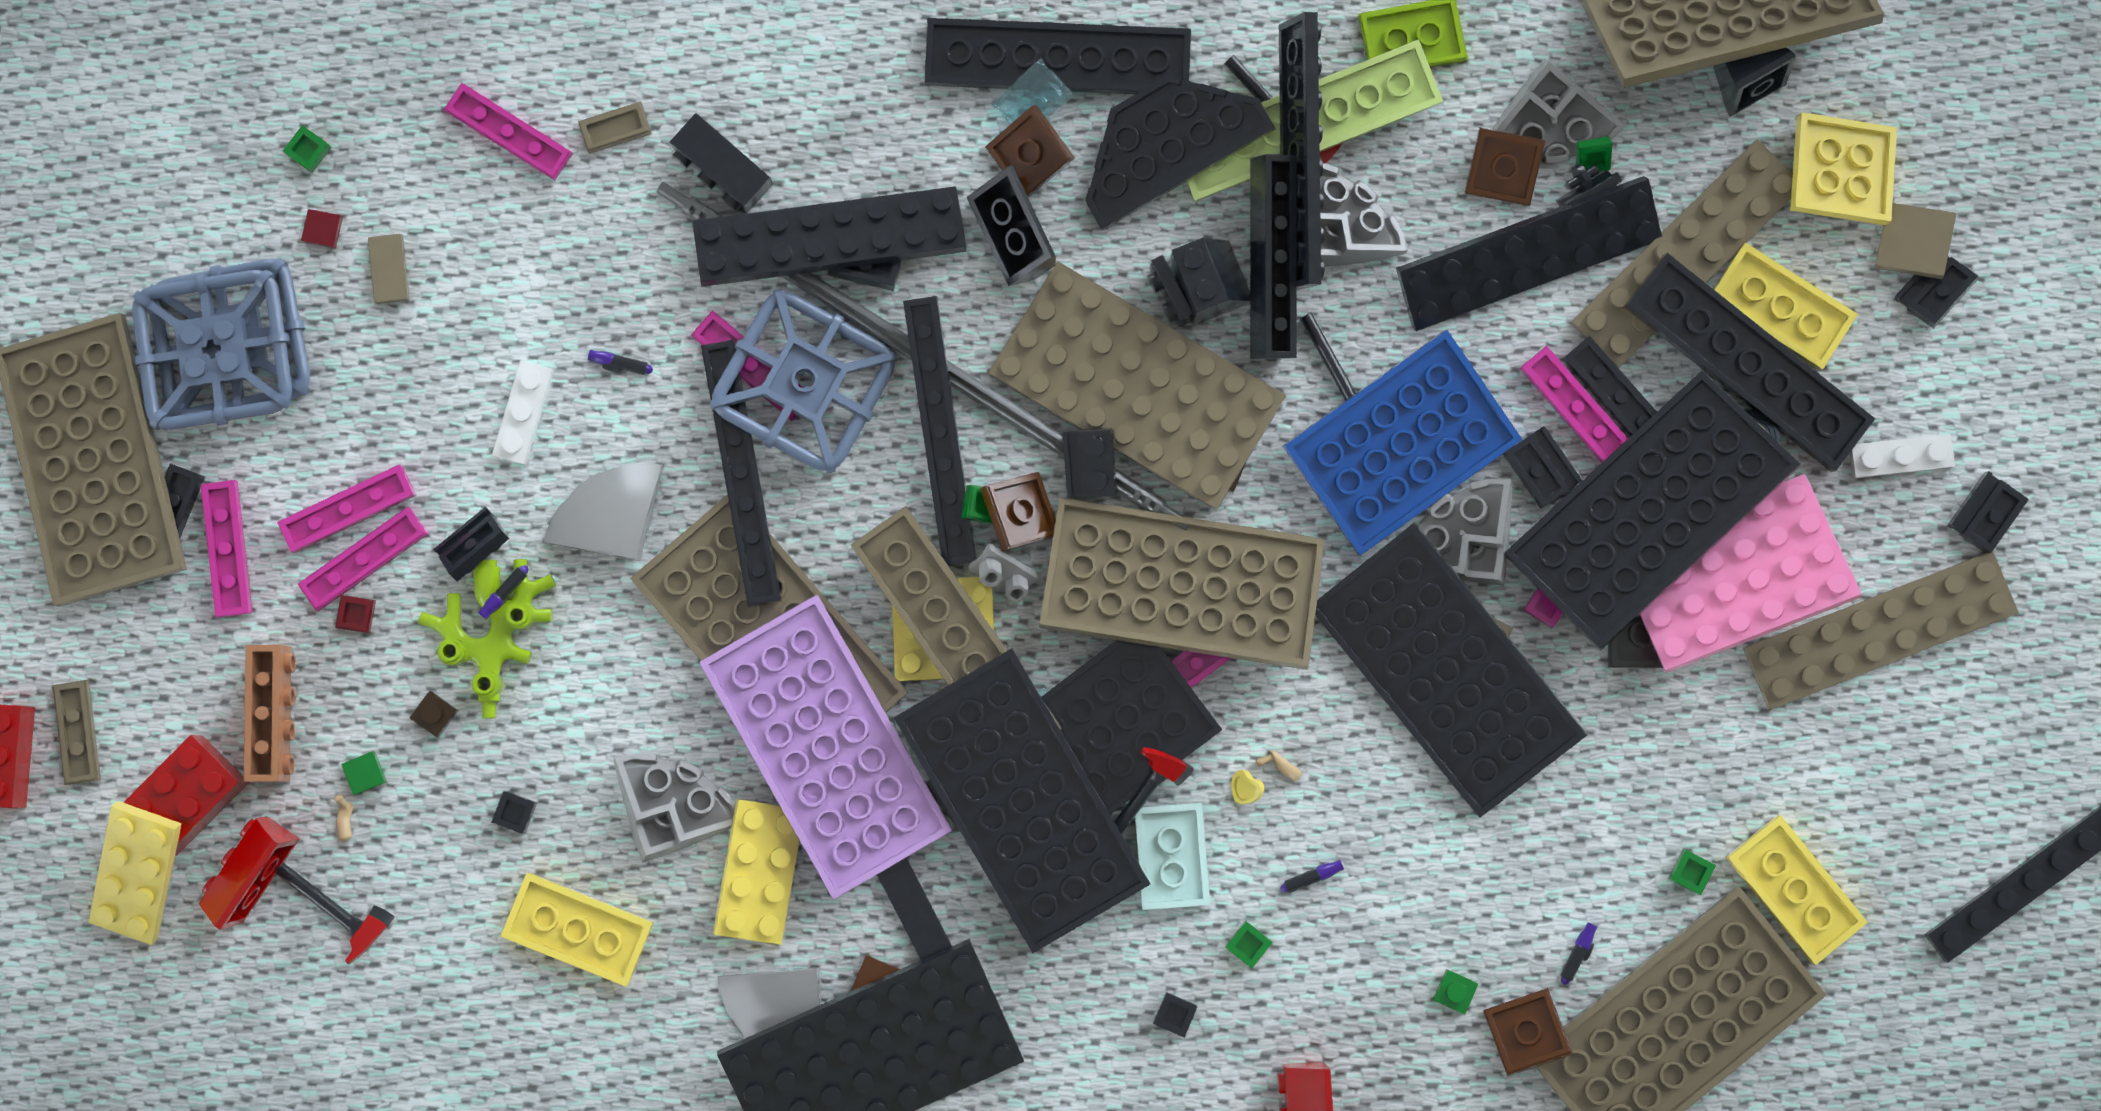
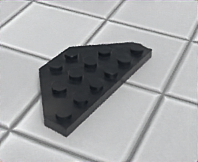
[1085,75,1276,230]

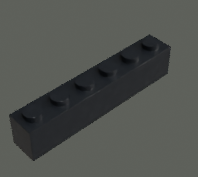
[1250,154,1297,359]

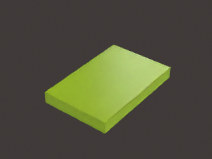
[1358,0,1468,68]

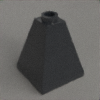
[1713,48,1796,117]

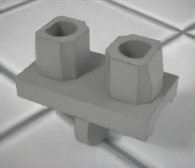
[969,544,1038,603]

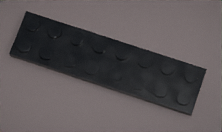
[1278,12,1325,290]
[924,18,1191,94]
[1396,176,1662,331]
[692,186,967,287]
[1624,253,1876,472]

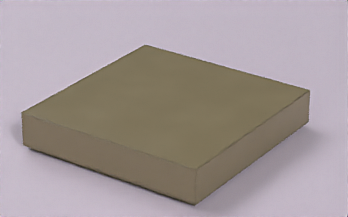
[1875,203,1957,279]

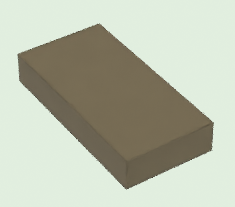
[578,101,652,154]
[368,234,410,304]

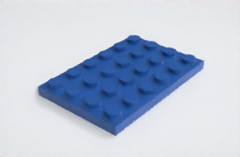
[1282,330,1523,556]

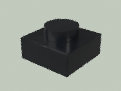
[491,790,538,834]
[1153,992,1198,1038]

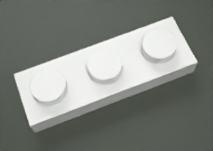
[492,360,554,465]
[1849,434,1955,479]

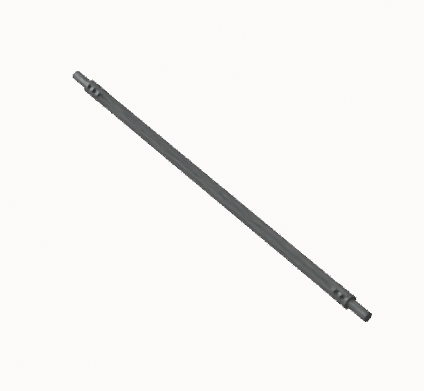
[657,181,1190,531]

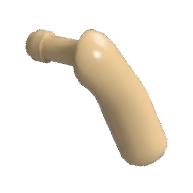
[1256,750,1302,781]
[335,795,353,842]

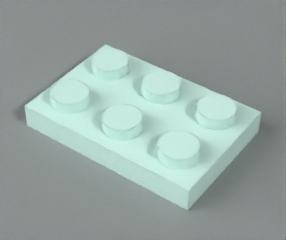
[1135,803,1210,910]

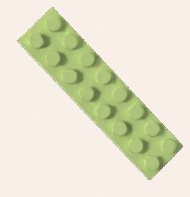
[1187,39,1443,202]

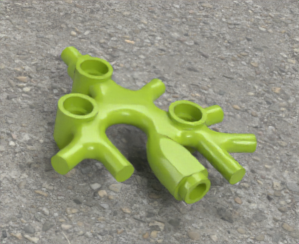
[418,559,556,719]

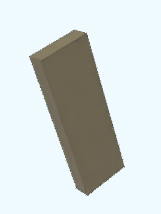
[52,680,101,785]

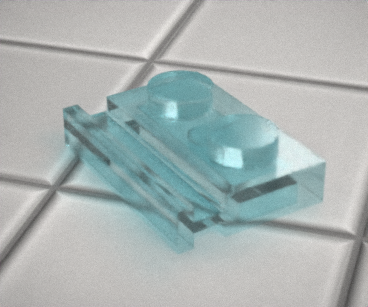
[992,58,1073,124]

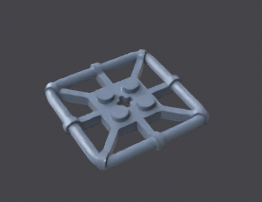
[149,258,310,416]
[132,270,292,430]
[709,289,897,474]

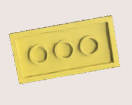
[1714,242,1858,371]
[713,799,800,945]
[88,801,181,945]
[1725,815,1868,965]
[500,872,654,987]

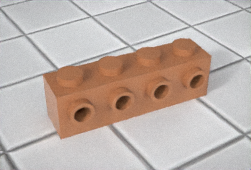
[244,644,296,782]

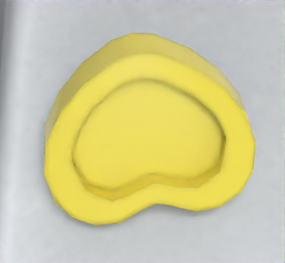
[1231,770,1264,804]

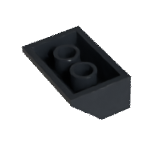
[966,166,1056,286]

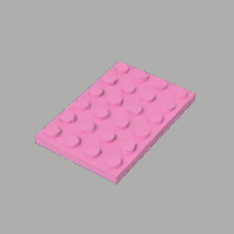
[1640,474,1862,673]

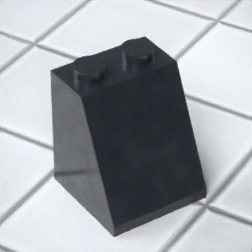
[1168,238,1250,326]

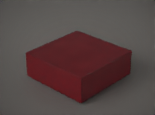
[301,209,343,249]
[335,595,376,633]

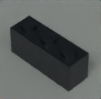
[670,113,773,213]

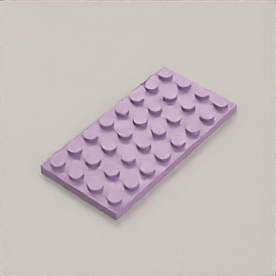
[699,595,953,900]

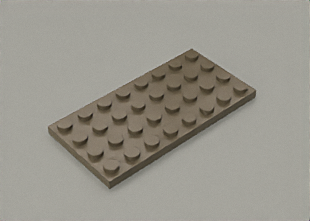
[1580,0,1884,88]
[988,261,1286,511]
[0,313,187,607]
[630,494,908,713]
[1039,497,1325,670]
[1536,887,1827,1111]

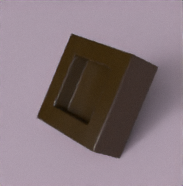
[410,690,459,738]

